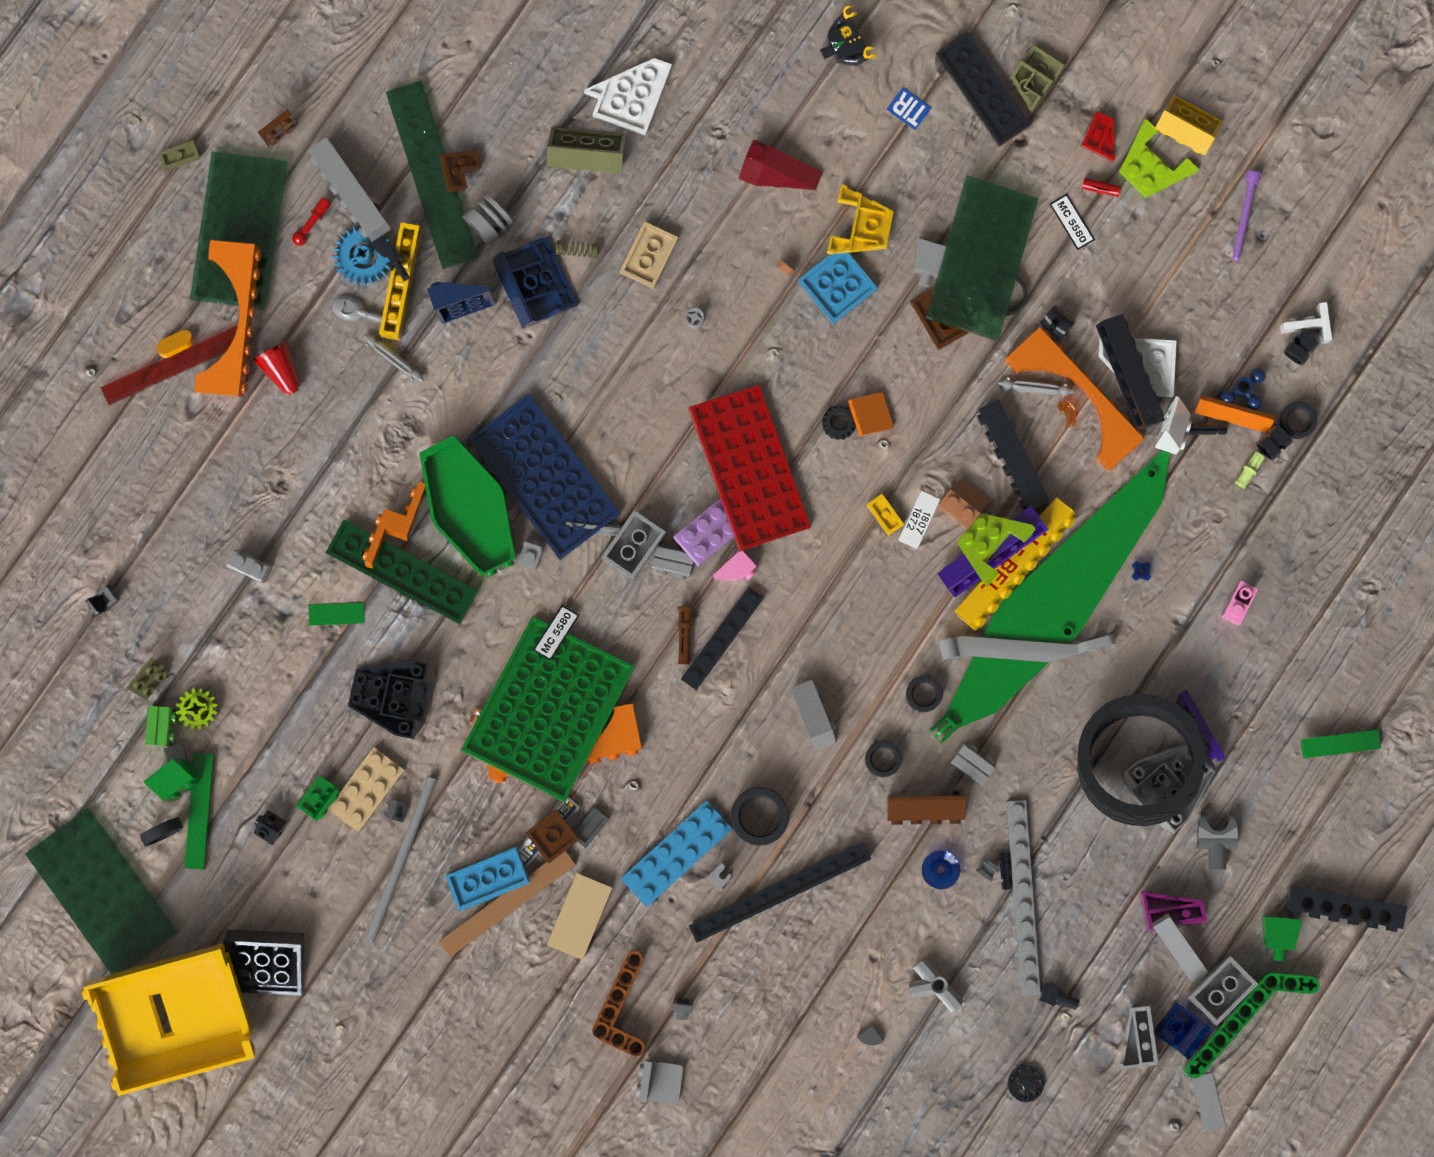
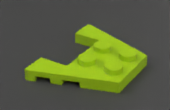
[1119,119,1199,198]
[957,513,1036,587]

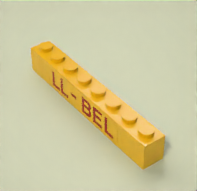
[955,497,1077,631]

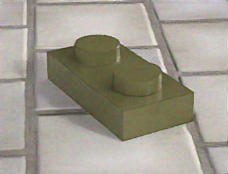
[158,140,200,172]

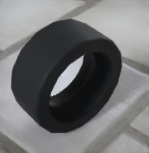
[1279,402,1318,439]
[906,676,943,713]
[865,740,902,778]

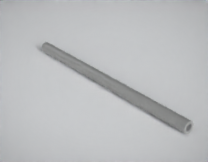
[365,776,437,943]

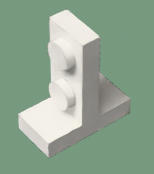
[1280,302,1332,344]

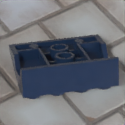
[492,236,578,329]

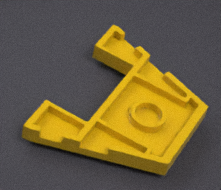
[827,184,894,254]

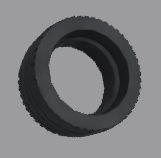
[731,787,789,846]

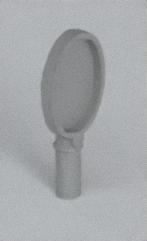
[332,296,382,323]

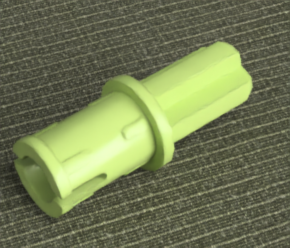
[1235,452,1265,489]

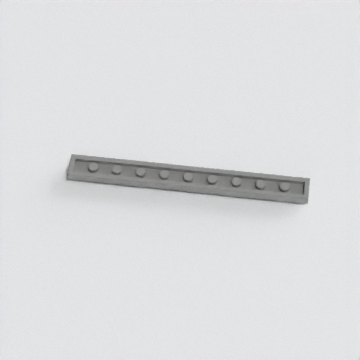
[1006,800,1041,996]

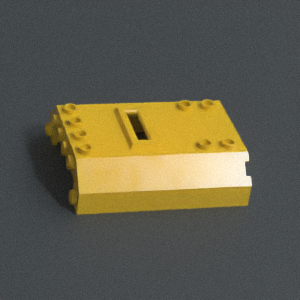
[82,943,256,1096]

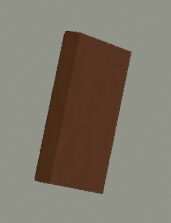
[910,282,971,351]

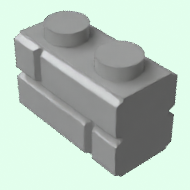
[652,545,694,580]
[227,549,272,584]
[950,743,996,786]

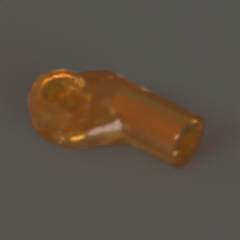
[1057,400,1076,427]

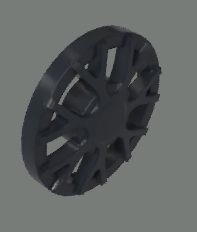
[1007,1065,1044,1102]

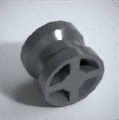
[975,858,1000,882]

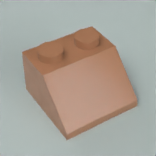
[937,477,991,530]

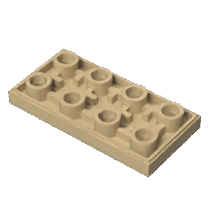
[547,873,612,960]

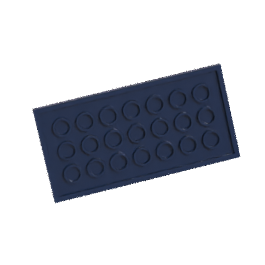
[468,393,621,560]

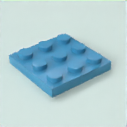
[797,253,878,325]

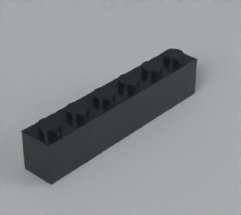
[1095,314,1165,432]
[976,400,1050,511]

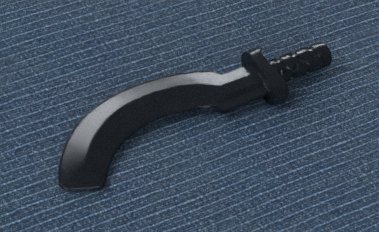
[368,202,410,281]

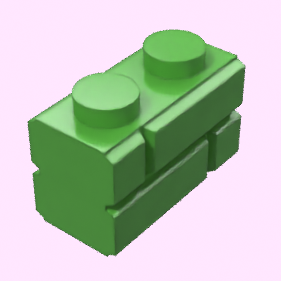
[145,706,177,747]

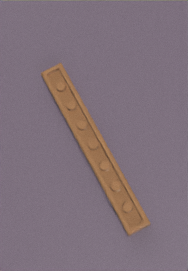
[439,851,576,957]

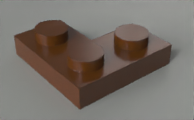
[440,150,481,192]

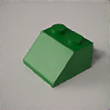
[143,758,201,802]

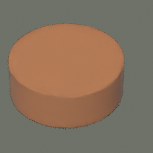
[776,260,795,277]

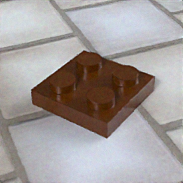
[258,109,297,146]
[525,809,579,864]

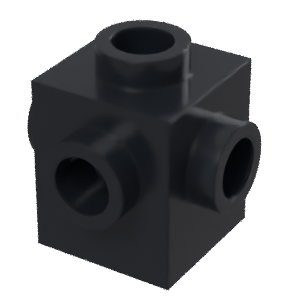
[254,810,287,845]

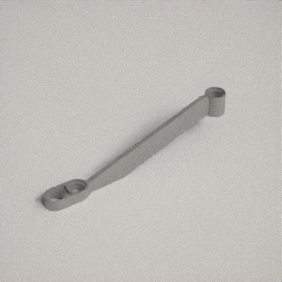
[938,635,1116,662]

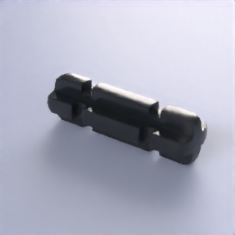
[1189,424,1228,435]
[999,852,1013,890]

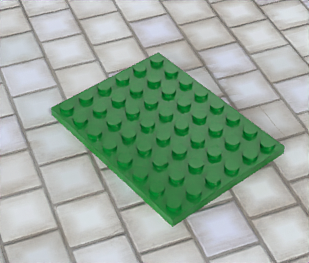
[461,616,635,803]

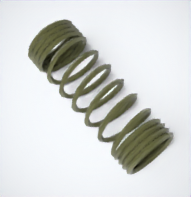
[556,240,599,259]

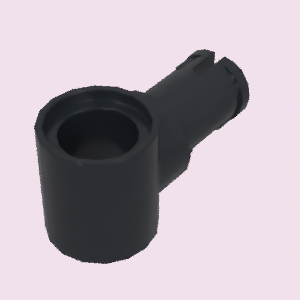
[1039,982,1080,1010]

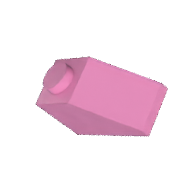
[713,551,757,581]

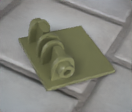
[127,658,170,700]

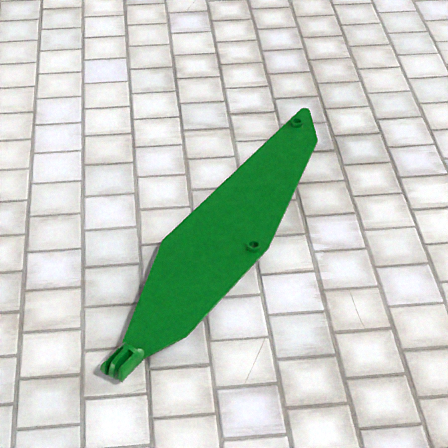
[928,450,1170,744]

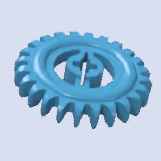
[332,226,392,286]

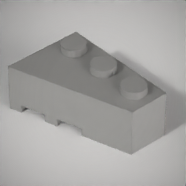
[791,680,836,751]
[1119,1005,1159,1070]

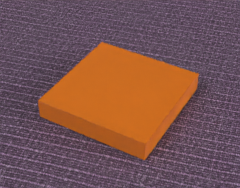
[848,392,894,437]

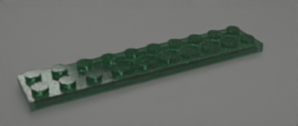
[386,81,479,270]

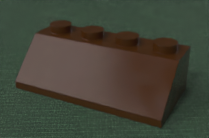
[886,796,966,825]

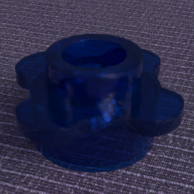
[1132,561,1151,581]

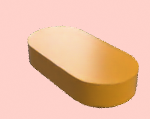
[156,330,194,358]

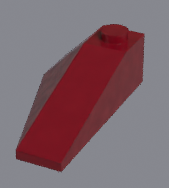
[738,140,823,190]

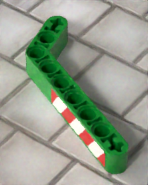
[1183,972,1320,1079]

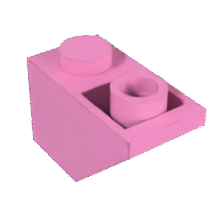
[1221,581,1258,626]

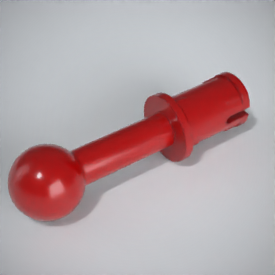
[292,197,332,246]

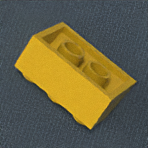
[1155,95,1224,155]

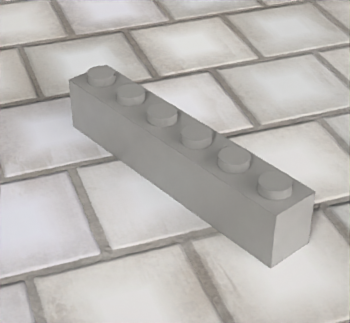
[308,137,390,242]

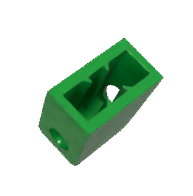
[1262,916,1302,961]

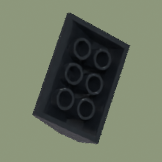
[223,929,305,996]

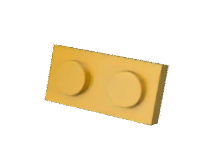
[866,494,904,536]

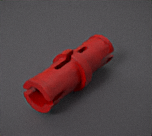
[1082,178,1121,198]

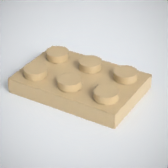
[619,221,679,289]

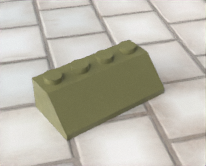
[546,127,627,174]

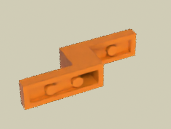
[363,481,426,569]

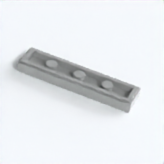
[1152,914,1209,982]

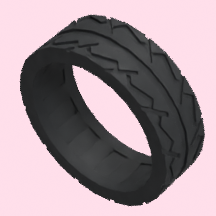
[1077,694,1206,826]

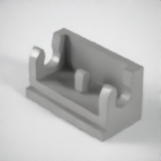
[707,863,731,892]

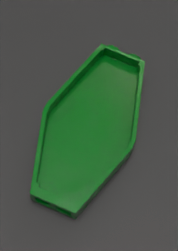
[419,435,518,577]

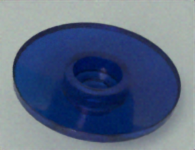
[921,850,960,889]

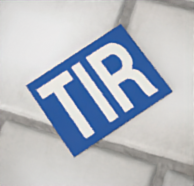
[886,88,931,130]

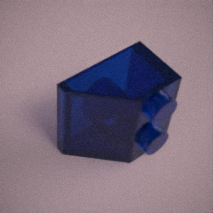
[1155,1002,1213,1060]

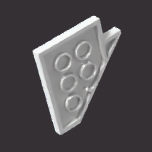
[584,58,672,136]
[1098,337,1176,398]

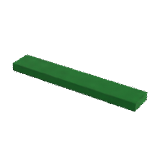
[184,753,214,870]

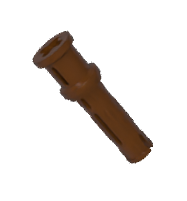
[677,606,694,665]

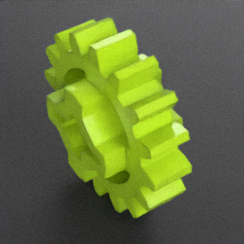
[176,688,219,730]

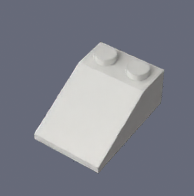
[1155,396,1192,455]

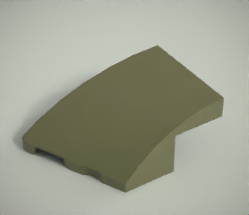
[1011,45,1066,112]

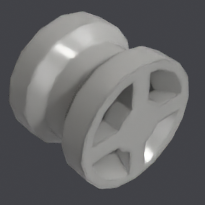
[685,307,704,329]

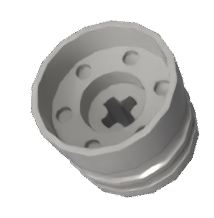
[462,194,513,245]

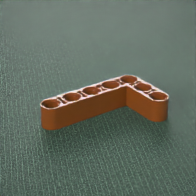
[592,951,645,1057]

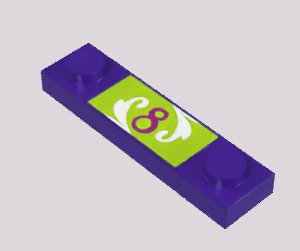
[1177,690,1226,762]

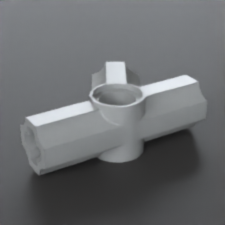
[908,957,964,1013]

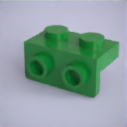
[295,774,339,822]

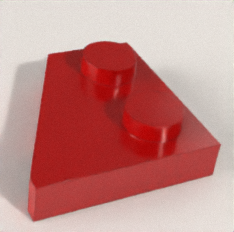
[1080,111,1116,162]

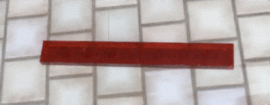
[101,325,238,406]

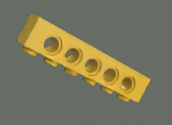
[379,222,422,341]

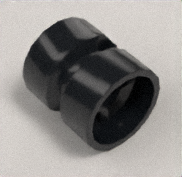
[1040,305,1076,341]
[1283,329,1319,366]
[1256,424,1293,461]

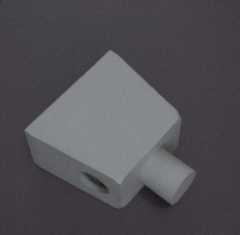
[914,238,953,287]

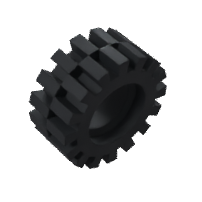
[822,404,856,440]

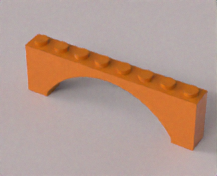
[194,240,261,398]
[1005,328,1144,472]
[487,703,642,783]

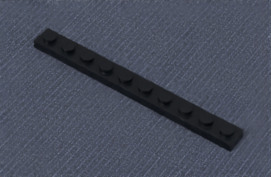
[688,842,871,943]

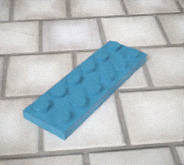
[621,800,732,907]

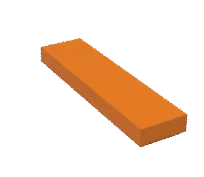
[1195,395,1275,434]

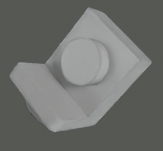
[517,540,543,571]

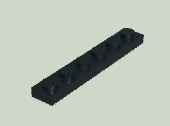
[681,587,764,691]

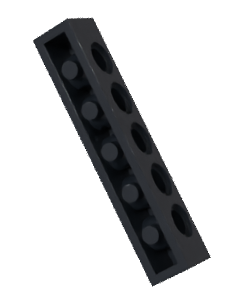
[1284,886,1407,932]

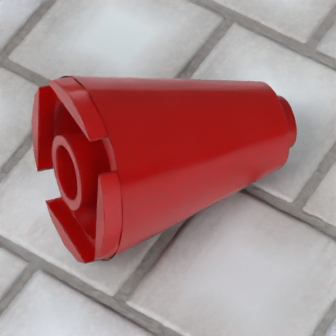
[253,341,301,396]

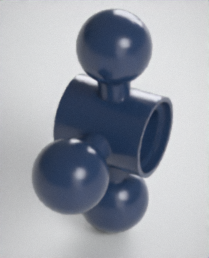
[1220,368,1266,410]

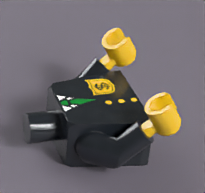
[820,6,877,66]

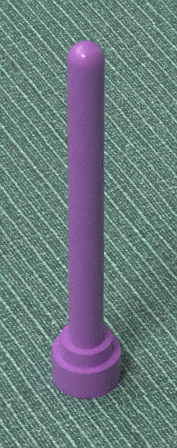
[1232,171,1262,261]

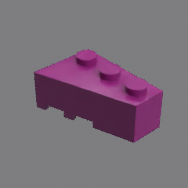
[1140,891,1207,933]

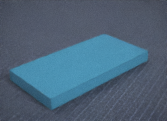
[445,847,531,912]

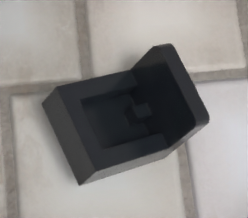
[85,584,121,616]

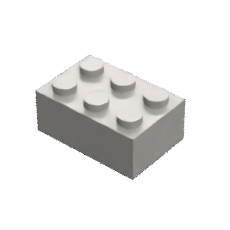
[601,510,666,581]
[1186,955,1258,1025]

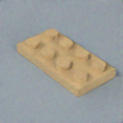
[328,747,405,832]

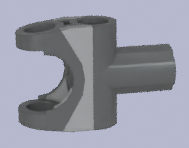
[1196,812,1238,869]

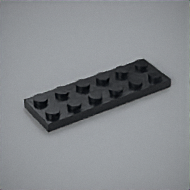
[936,33,1031,147]

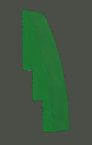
[1300,730,1381,759]

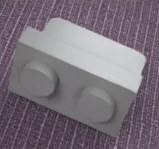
[636,1060,683,1104]

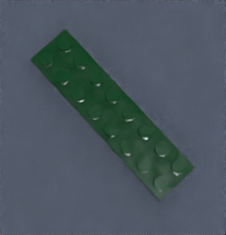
[325,519,479,625]

